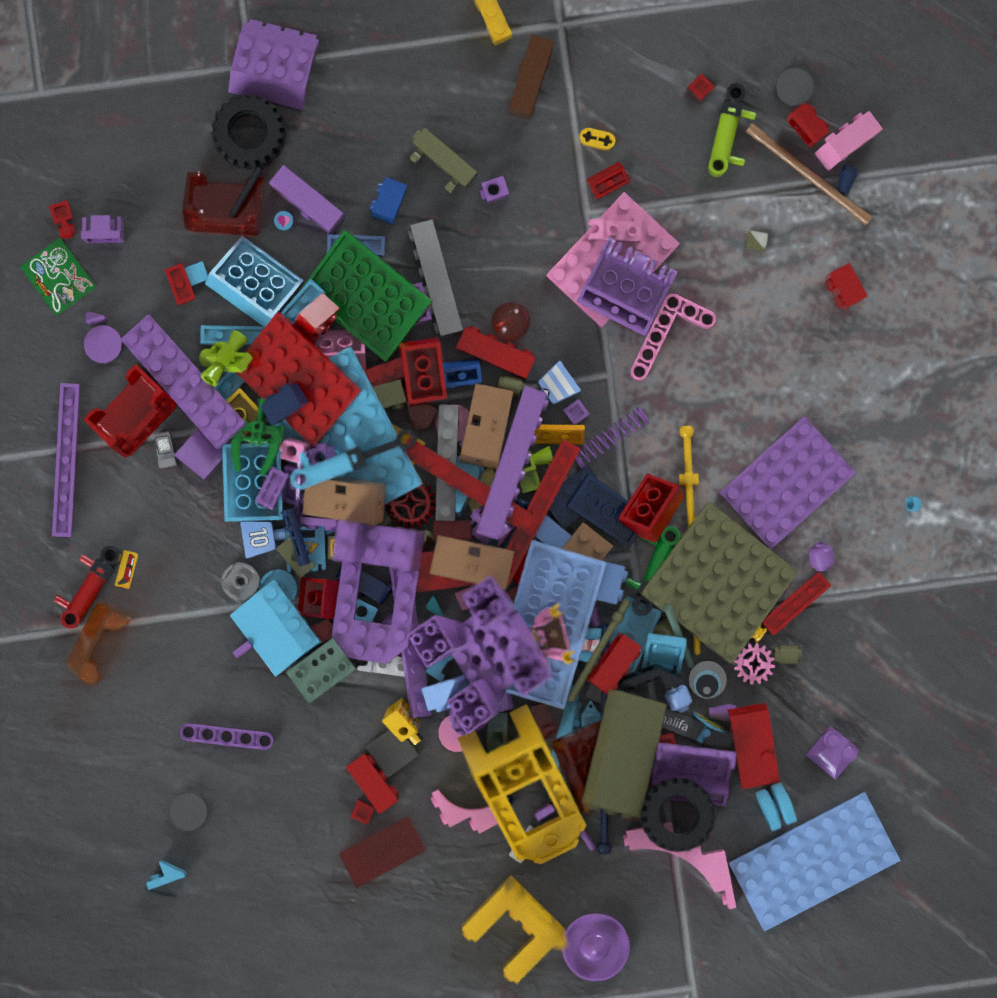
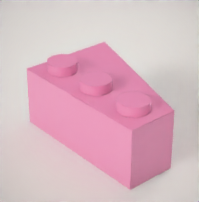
[814,111,883,171]

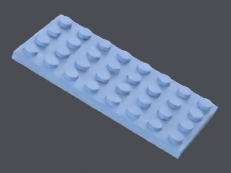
[506,540,607,709]
[728,792,901,932]

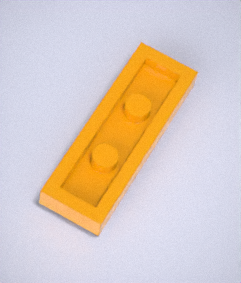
[534,424,585,444]

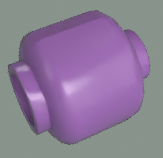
[809,542,835,571]

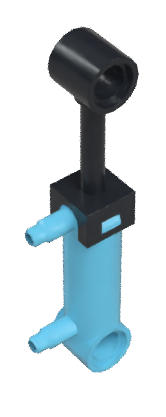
[290,429,417,490]

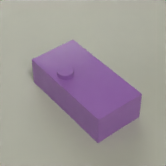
[269,165,345,235]

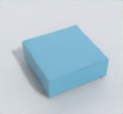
[185,261,208,286]

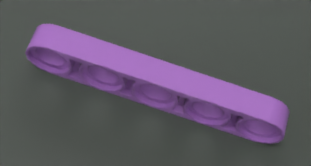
[180,723,274,750]

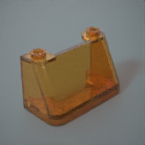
[66,602,133,686]

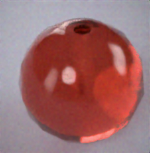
[491,302,531,341]

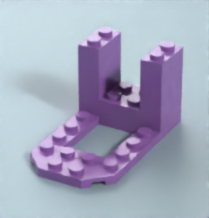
[332,521,425,664]

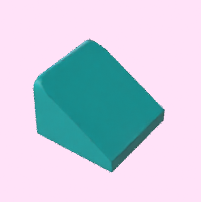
[426,595,444,617]

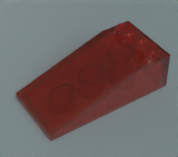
[339,816,426,888]

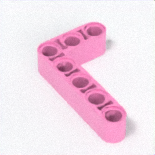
[630,294,716,381]

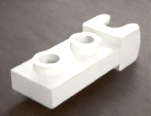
[357,656,405,677]

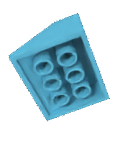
[205,236,304,327]
[222,443,283,522]
[230,580,322,677]

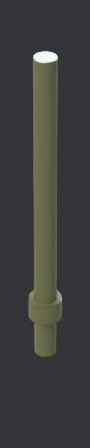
[567,599,631,703]

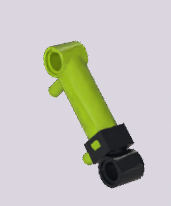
[708,83,756,177]

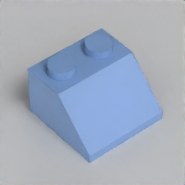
[422,675,470,712]

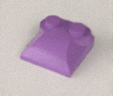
[806,726,860,780]

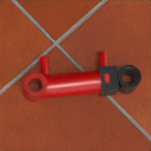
[54,546,122,629]

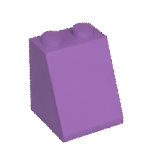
[174,428,232,481]

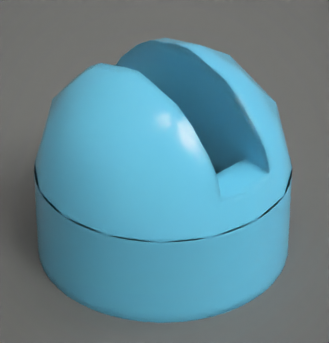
[906,496,922,512]

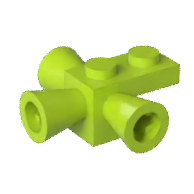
[199,330,252,386]
[496,446,553,493]

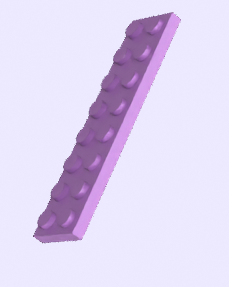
[121,314,247,450]

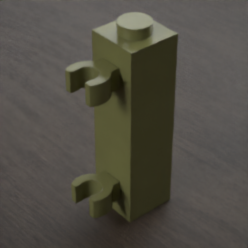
[410,128,477,194]

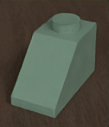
[487,712,508,754]

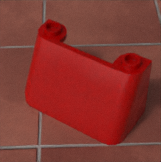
[83,364,177,457]

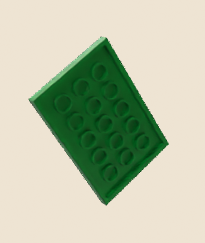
[301,230,433,362]

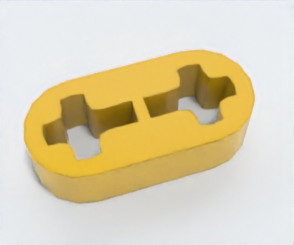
[579,128,615,150]

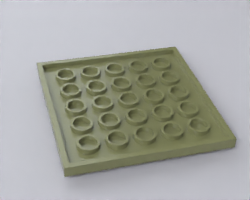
[640,502,798,664]

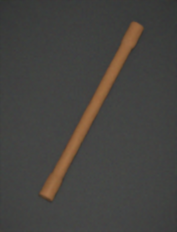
[746,123,873,226]

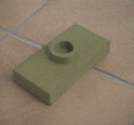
[276,537,315,578]

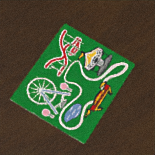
[20,238,96,316]

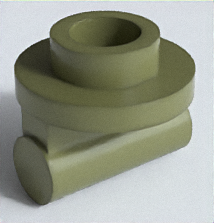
[420,529,435,551]

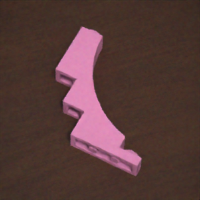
[623,821,736,909]

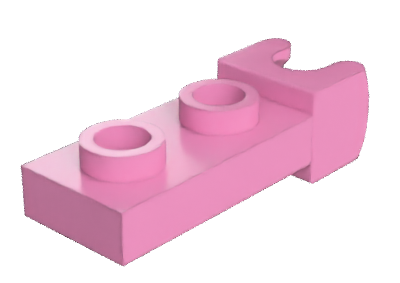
[588,219,642,242]

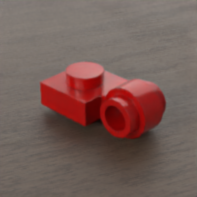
[49,200,76,239]

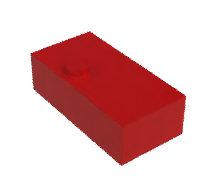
[727,703,780,789]

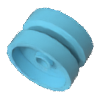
[755,782,797,831]

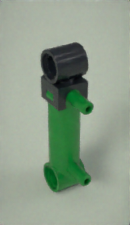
[624,526,680,617]

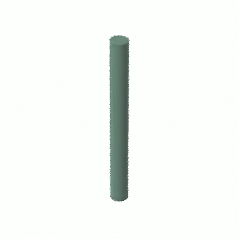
[664,604,695,668]

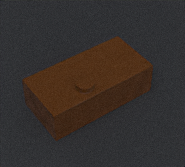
[508,35,554,121]

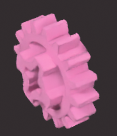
[734,643,775,685]

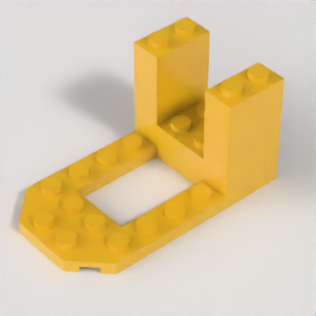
[457,704,586,864]
[462,875,568,984]

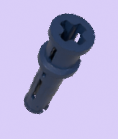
[280,507,311,567]

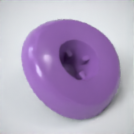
[562,913,630,981]

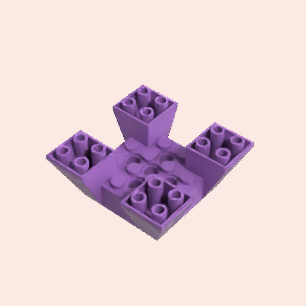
[407,576,553,734]

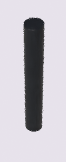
[228,165,263,218]

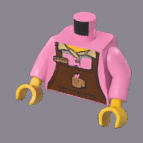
[530,604,576,664]

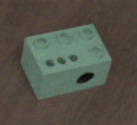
[286,638,357,703]

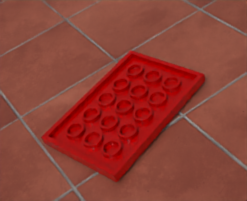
[235,312,362,448]

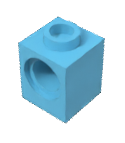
[355,599,378,622]

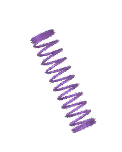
[575,407,650,469]

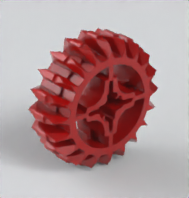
[385,481,436,529]

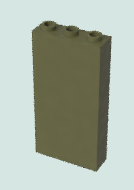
[582,690,667,820]

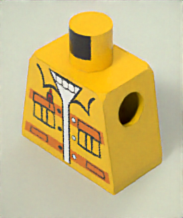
[382,698,423,745]

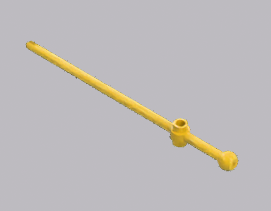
[679,426,701,655]

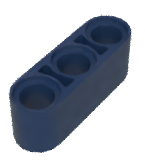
[335,565,392,605]

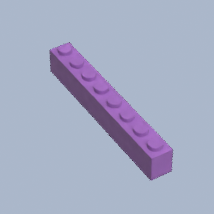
[476,386,549,540]

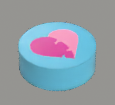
[274,211,294,231]

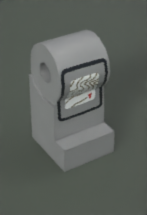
[154,431,178,469]

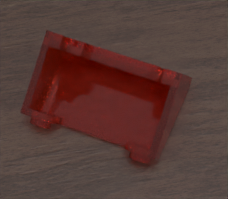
[182,172,264,236]

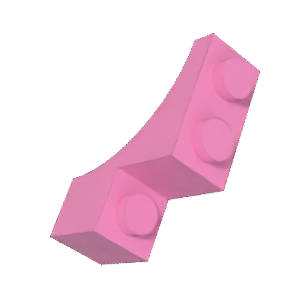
[430,788,498,834]

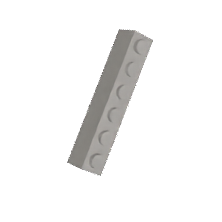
[408,219,463,338]
[436,405,459,521]

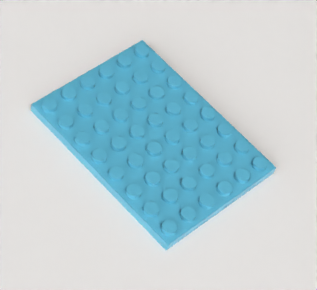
[257,347,422,535]

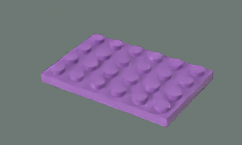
[719,416,856,550]

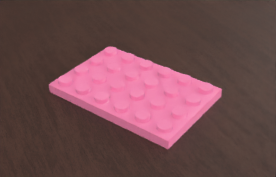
[546,192,680,328]

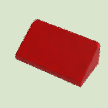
[586,162,630,200]

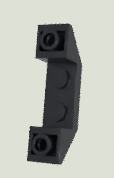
[616,663,684,693]

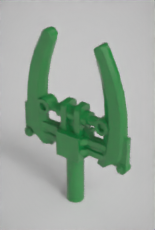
[231,399,285,476]

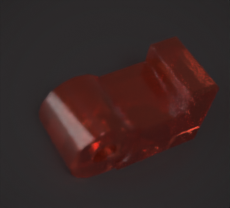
[530,703,558,740]

